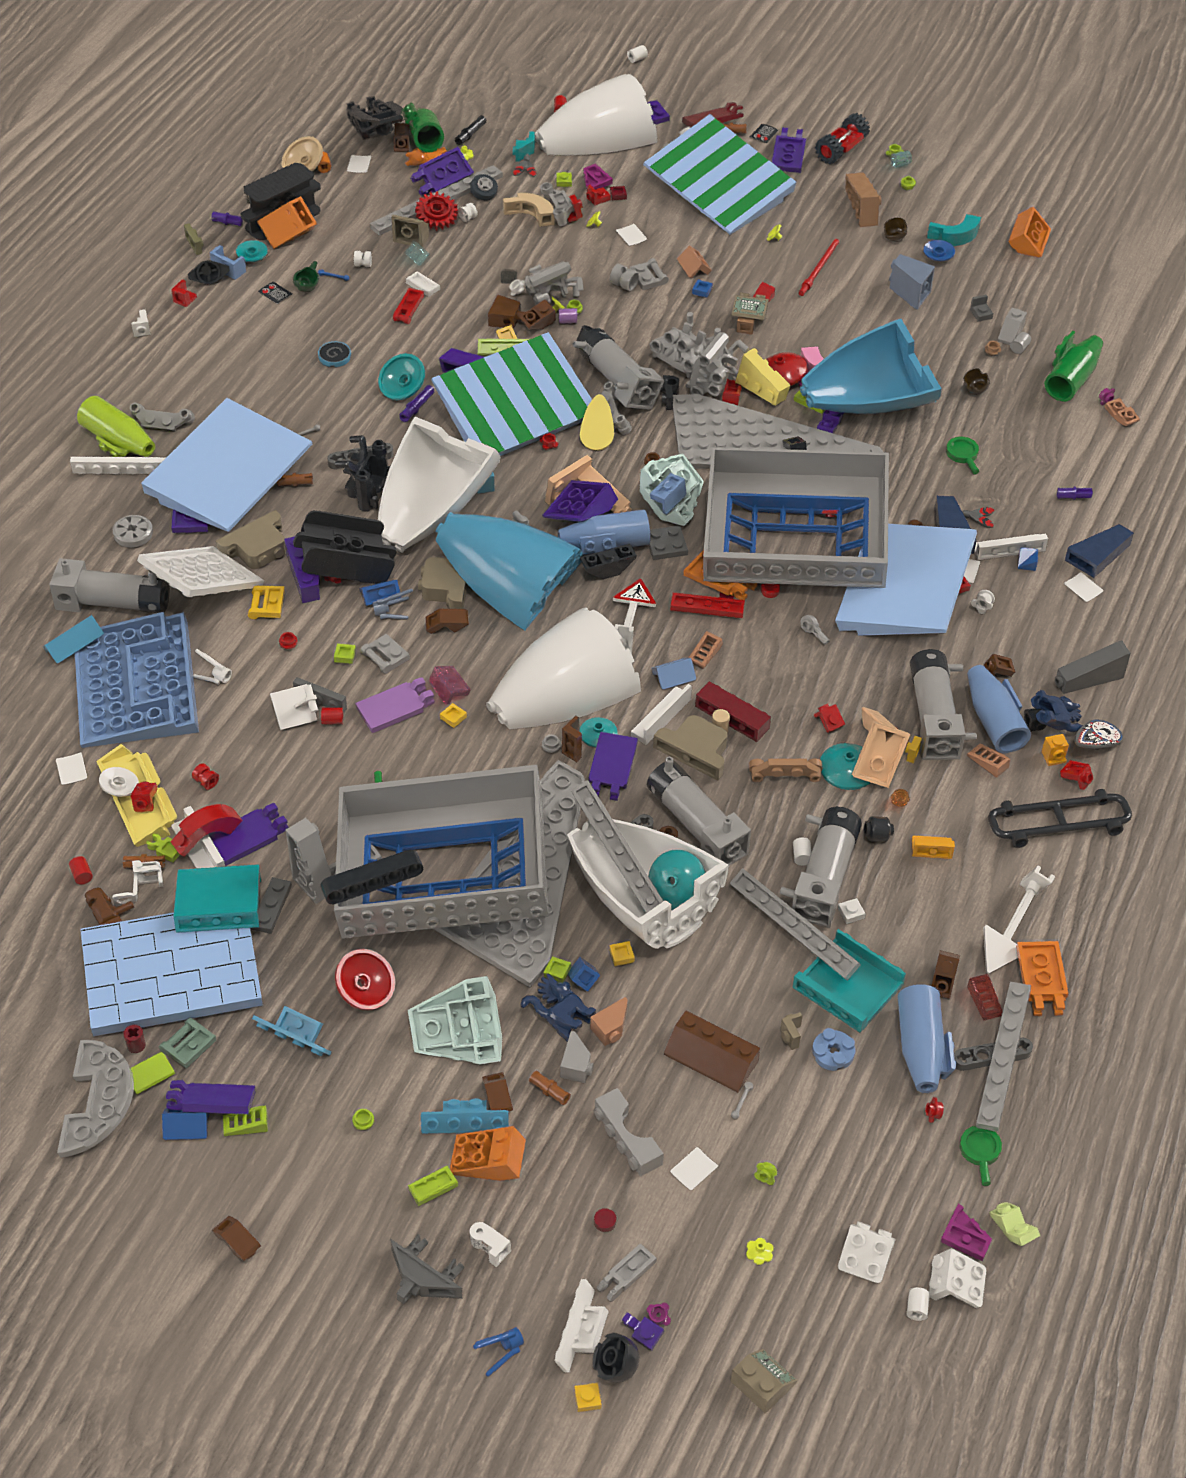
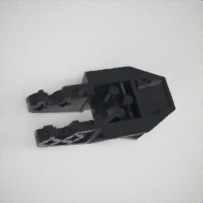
[346,96,404,140]

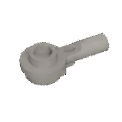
[801,615,830,645]

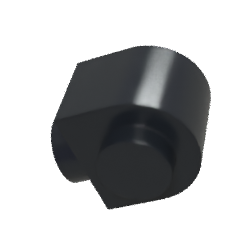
[1024,708,1047,732]

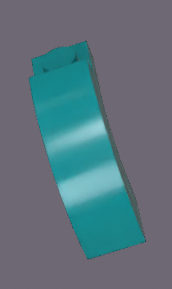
[927,214,981,246]

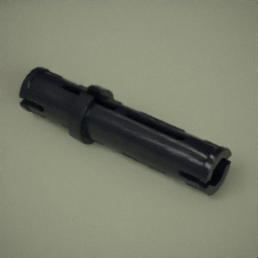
[455,115,487,145]

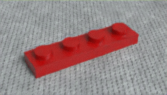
[670,592,745,618]

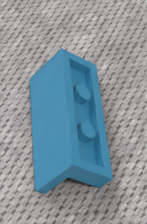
[43,615,104,663]

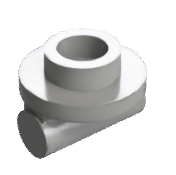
[512,510,529,525]

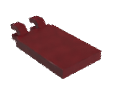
[682,102,744,127]

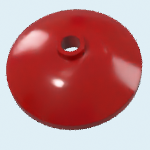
[766,352,807,386]
[335,949,395,1011]

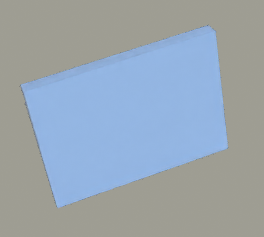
[141,398,313,532]
[835,524,977,636]

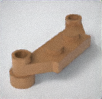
[749,759,822,782]

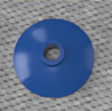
[924,240,955,261]

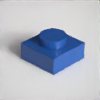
[692,279,713,298]

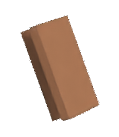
[677,245,712,278]

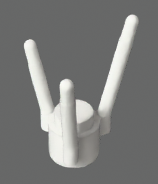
[193,649,232,685]

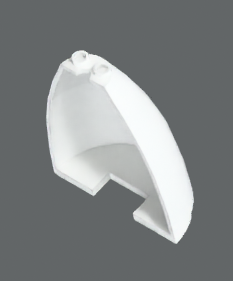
[535,74,657,155]
[378,417,501,553]
[486,608,641,729]
[567,819,729,949]

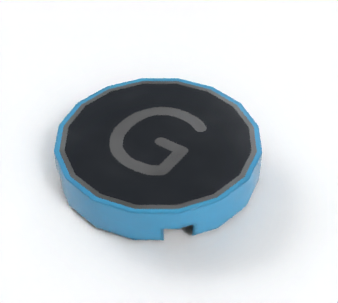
[318,341,351,367]

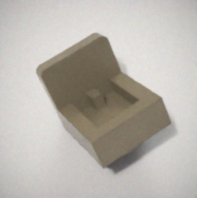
[780,1012,803,1050]

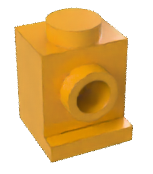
[1041,734,1069,766]

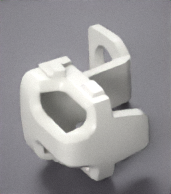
[112,860,163,906]

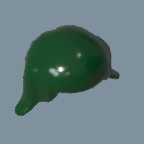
[293,261,319,292]

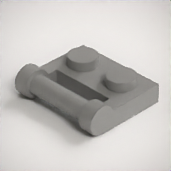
[630,258,669,290]
[360,634,410,674]

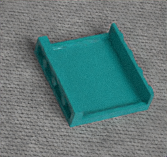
[173,864,261,933]
[793,929,906,1033]

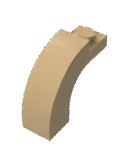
[503,193,555,227]

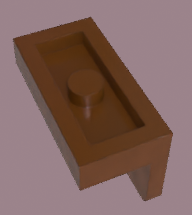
[562,716,582,762]

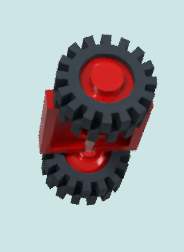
[815,113,870,164]

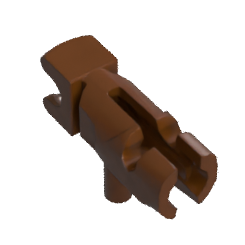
[85,887,134,925]

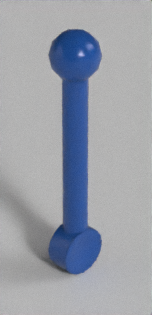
[318,269,349,281]

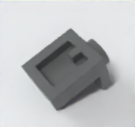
[970,294,993,322]

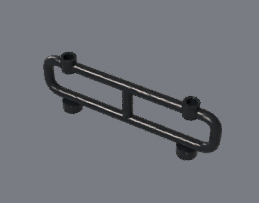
[988,789,1132,848]

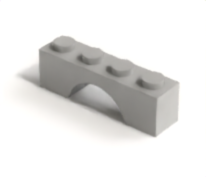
[593,1088,664,1177]

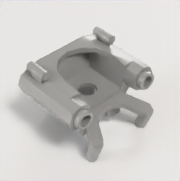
[524,261,583,305]
[650,312,721,378]
[685,332,750,396]

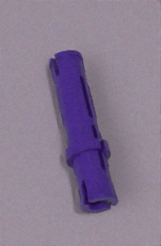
[399,385,435,422]

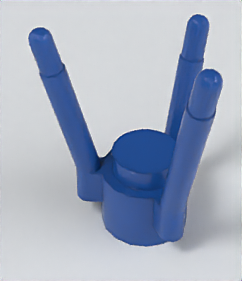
[473,1327,524,1376]

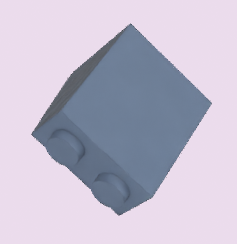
[889,254,935,310]

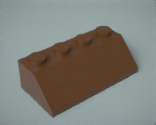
[664,1010,760,1093]

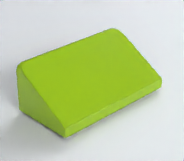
[131,1052,175,1094]

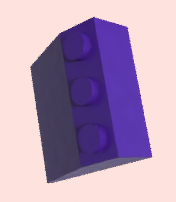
[542,480,618,521]

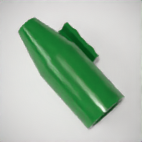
[402,102,444,152]

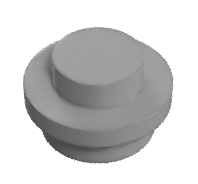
[542,734,561,753]

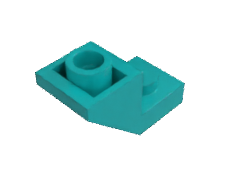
[513,131,535,162]

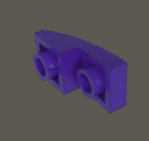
[817,410,844,434]

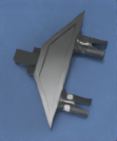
[390,1234,464,1304]

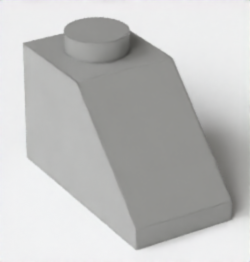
[997,308,1027,345]
[560,1031,594,1083]

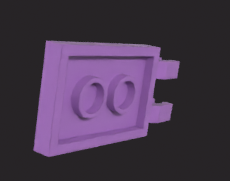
[355,677,435,733]

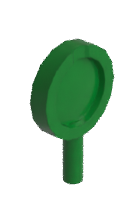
[946,436,980,475]
[959,1126,1002,1186]

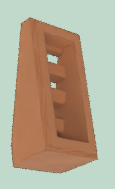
[689,631,723,669]
[967,744,1011,777]

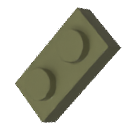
[184,223,203,255]

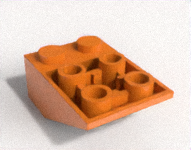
[257,196,317,249]
[450,1126,526,1181]

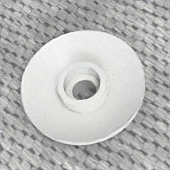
[99,767,139,797]

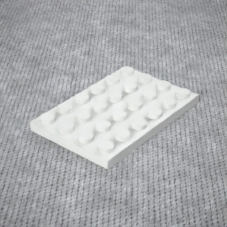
[137,546,264,597]

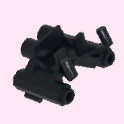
[335,435,391,512]

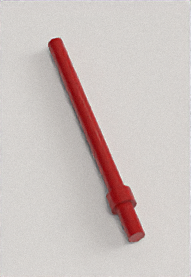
[798,239,839,296]

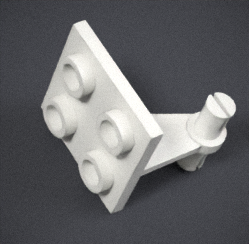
[270,684,318,730]

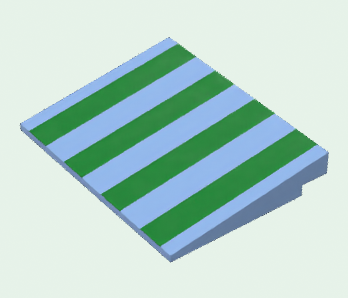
[644,114,796,235]
[431,332,592,456]

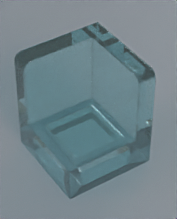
[404,240,430,266]

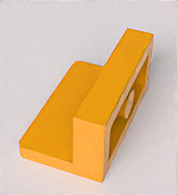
[912,835,955,859]

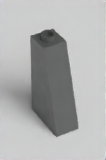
[1055,640,1131,694]

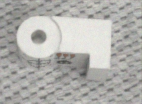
[470,1222,511,1267]

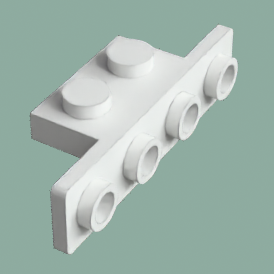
[555,1279,608,1372]

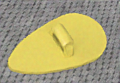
[580,394,614,451]

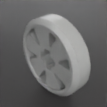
[113,515,153,547]

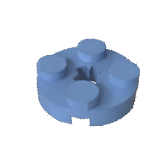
[812,1028,855,1071]

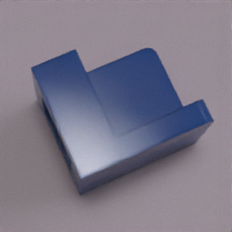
[568,957,600,992]

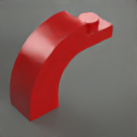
[170,804,243,856]

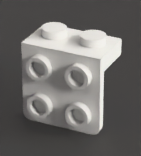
[838,1221,896,1283]
[929,1248,986,1308]

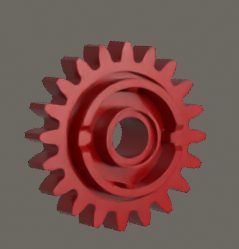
[415,192,458,230]

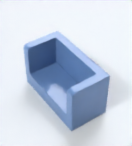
[210,245,246,280]

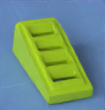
[223,1105,268,1136]

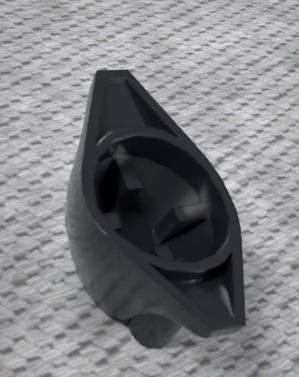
[188,260,230,284]

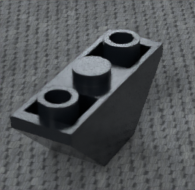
[580,543,637,580]

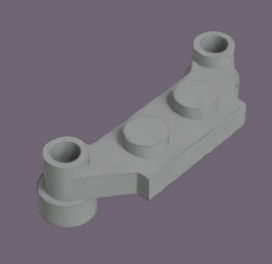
[540,182,574,226]
[601,381,632,435]
[129,402,195,432]

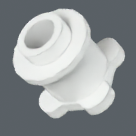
[971,590,995,614]

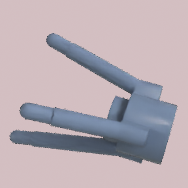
[373,589,413,619]

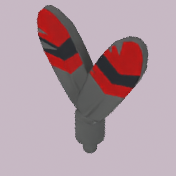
[513,154,536,177]
[962,507,994,528]

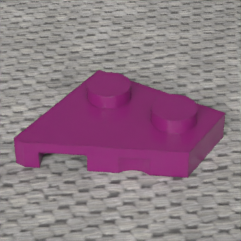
[583,163,613,190]
[941,1204,992,1262]

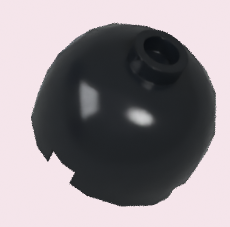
[593,1333,640,1383]

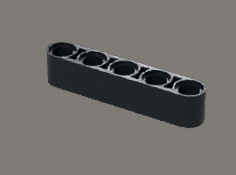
[320,849,424,905]

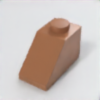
[590,997,628,1046]

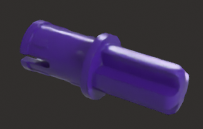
[211,211,243,226]
[1057,486,1093,500]

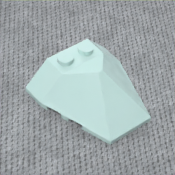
[640,454,704,526]
[408,976,502,1064]

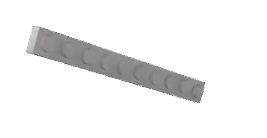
[370,165,503,236]

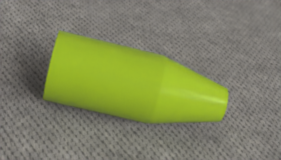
[77,396,155,457]

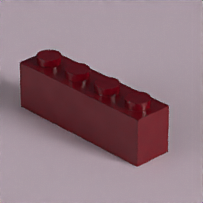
[695,681,771,742]

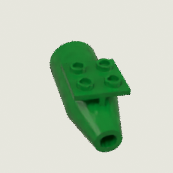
[1044,331,1104,402]

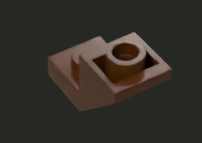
[394,123,410,152]
[425,609,469,634]
[482,1072,513,1112]
[212,1215,261,1261]

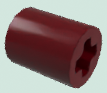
[123,1025,146,1053]

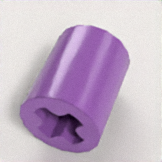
[559,308,577,324]

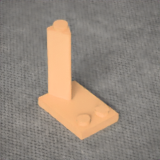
[545,455,632,513]
[852,707,910,788]

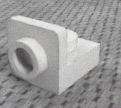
[131,310,150,337]

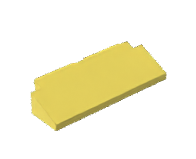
[96,744,177,847]

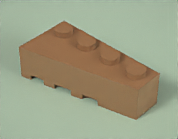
[845,173,881,227]

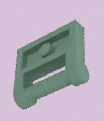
[158,1018,216,1068]

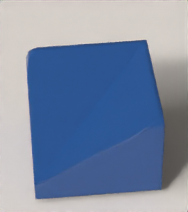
[1018,547,1038,571]

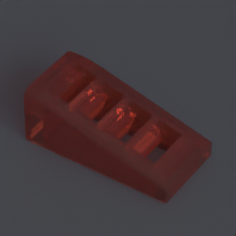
[967,974,1003,1021]

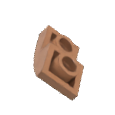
[1104,398,1140,426]

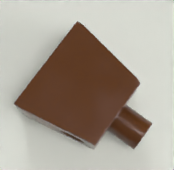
[488,295,525,328]

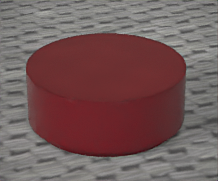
[594,1208,617,1232]

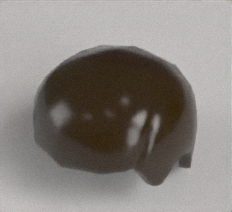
[884,217,908,241]
[963,368,990,394]

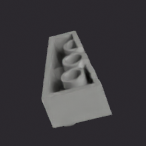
[286,818,331,904]

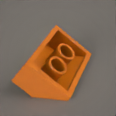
[1008,206,1051,258]

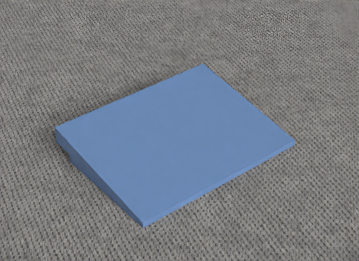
[75,612,199,748]

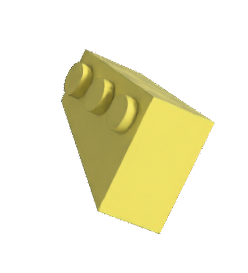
[735,348,790,405]

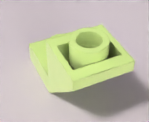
[989,1202,1040,1246]

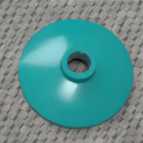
[236,240,268,262]
[579,717,618,748]

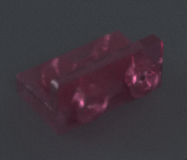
[429,666,471,704]

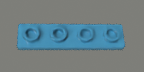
[252,1006,332,1056]
[421,1099,509,1134]

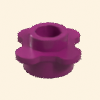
[1099,388,1115,405]
[647,1303,671,1326]

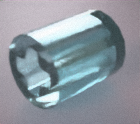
[891,150,912,167]

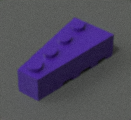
[284,536,320,603]

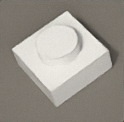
[838,898,865,924]

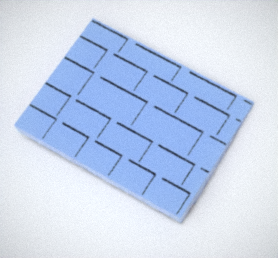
[81,913,263,1036]

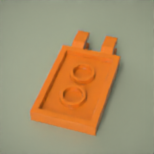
[683,550,758,600]
[1016,941,1069,1016]

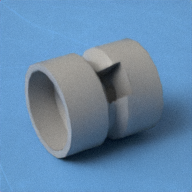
[610,264,640,291]

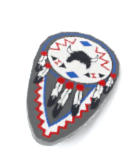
[1075,719,1123,750]

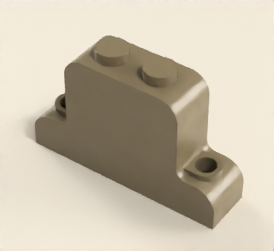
[216,510,286,569]
[418,557,468,609]
[653,715,728,781]

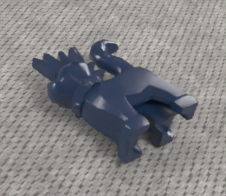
[1031,690,1083,733]
[520,973,596,1042]

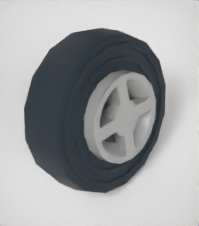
[470,174,498,201]

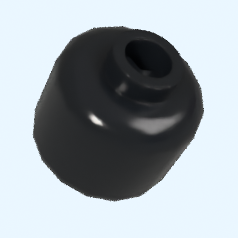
[864,816,894,842]

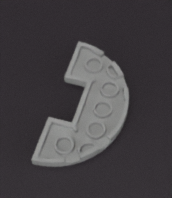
[57,1040,134,1158]

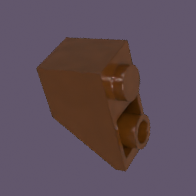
[519,299,556,329]
[931,950,960,999]

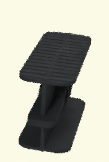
[240,162,321,241]
[293,510,397,584]

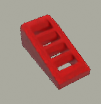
[722,379,742,406]

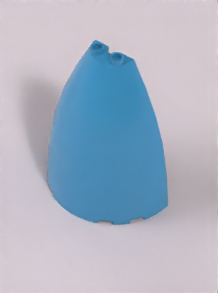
[800,319,941,414]
[436,512,583,630]

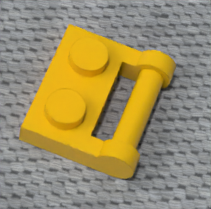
[248,586,285,620]

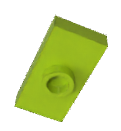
[408,1166,458,1206]

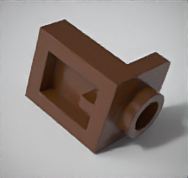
[983,654,1015,677]

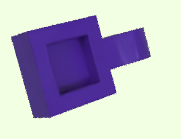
[622,1312,665,1351]

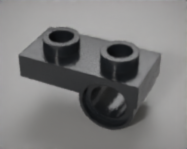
[660,375,680,410]

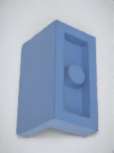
[650,473,687,515]
[651,658,696,689]

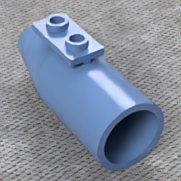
[558,509,650,554]
[967,665,1031,754]
[898,985,956,1093]

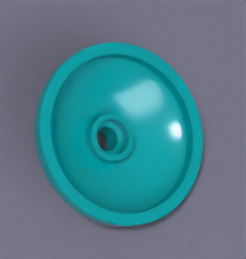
[378,353,425,401]
[820,743,871,790]
[648,850,706,910]

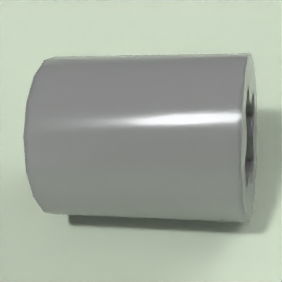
[1010,332,1031,354]

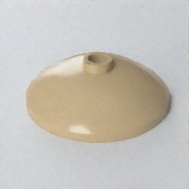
[282,136,323,171]

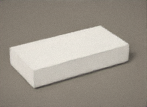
[406,271,440,297]

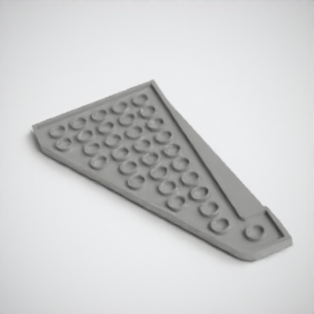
[673,394,884,469]
[434,760,585,987]

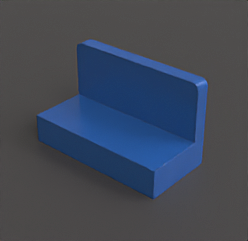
[359,580,400,606]
[162,1108,209,1140]

